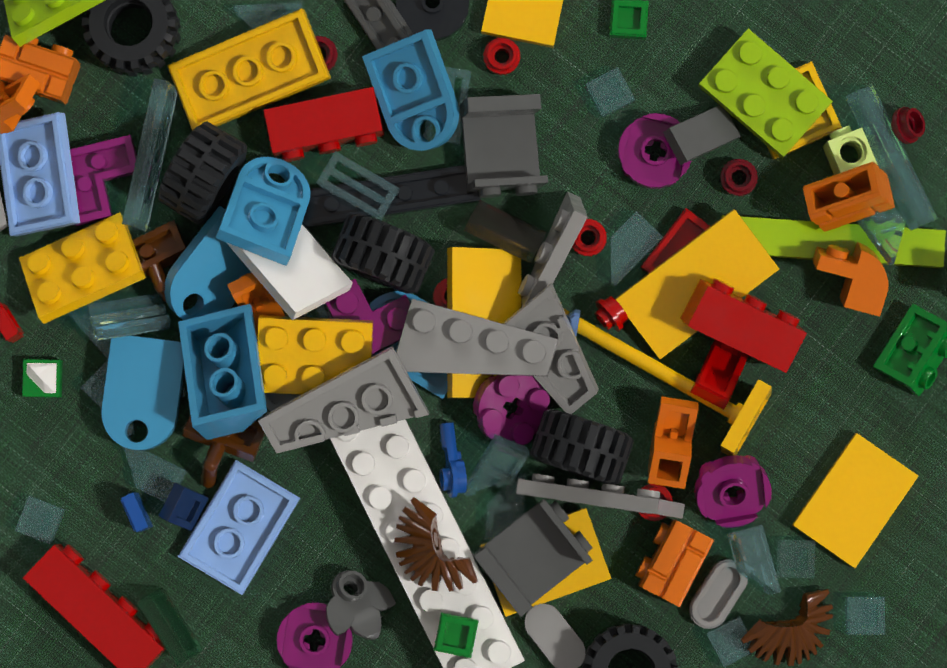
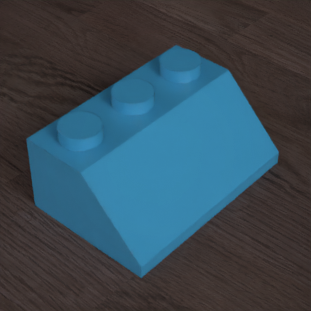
[178,304,267,440]

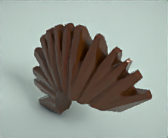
[394,497,478,592]
[741,589,833,666]

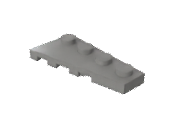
[396,299,558,377]
[258,346,429,454]
[516,473,685,519]

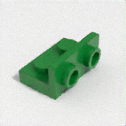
[873,303,947,396]

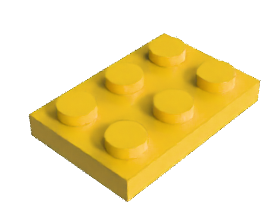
[19,212,146,324]
[258,315,373,395]

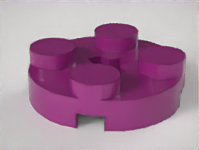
[618,113,692,189]
[473,375,550,445]
[694,455,772,528]
[277,602,353,668]

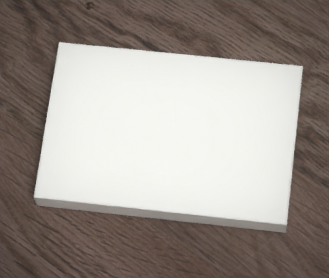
[226,225,353,320]

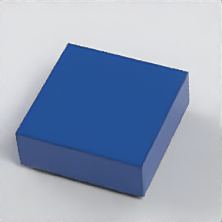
[120,492,153,532]

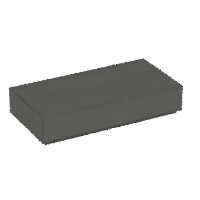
[663,105,740,166]

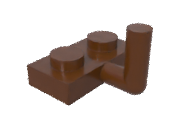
[133,220,187,307]
[183,415,265,488]

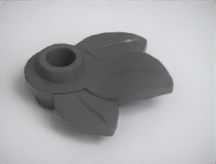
[326,570,396,640]

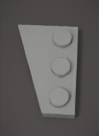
[518,191,588,307]
[502,282,599,414]

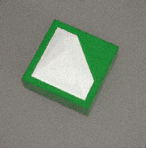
[22,359,63,398]

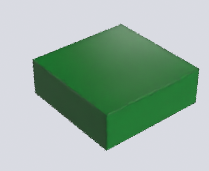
[609,0,649,40]
[433,612,479,658]

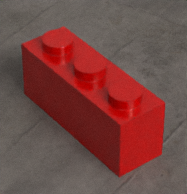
[264,87,384,162]
[680,278,807,373]

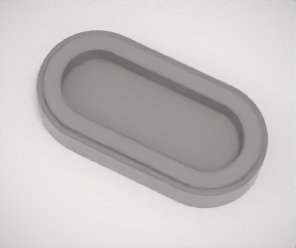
[689,559,748,629]
[524,603,586,668]

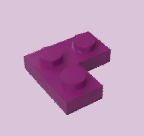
[70,135,141,226]
[325,279,410,355]

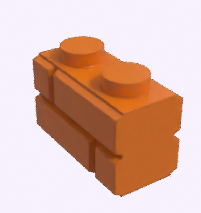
[0,35,81,105]
[803,162,895,232]
[635,519,714,607]

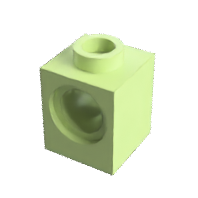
[822,126,878,175]

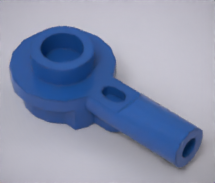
[439,423,467,498]

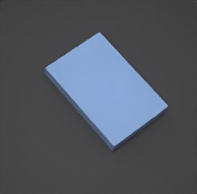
[0,112,80,237]
[178,460,301,595]

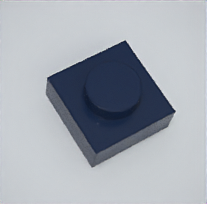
[159,482,209,531]

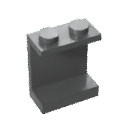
[459,94,548,198]
[473,499,593,617]

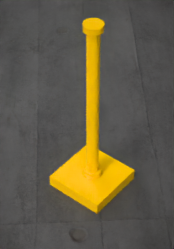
[561,303,772,456]

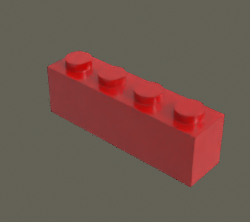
[23,544,168,668]

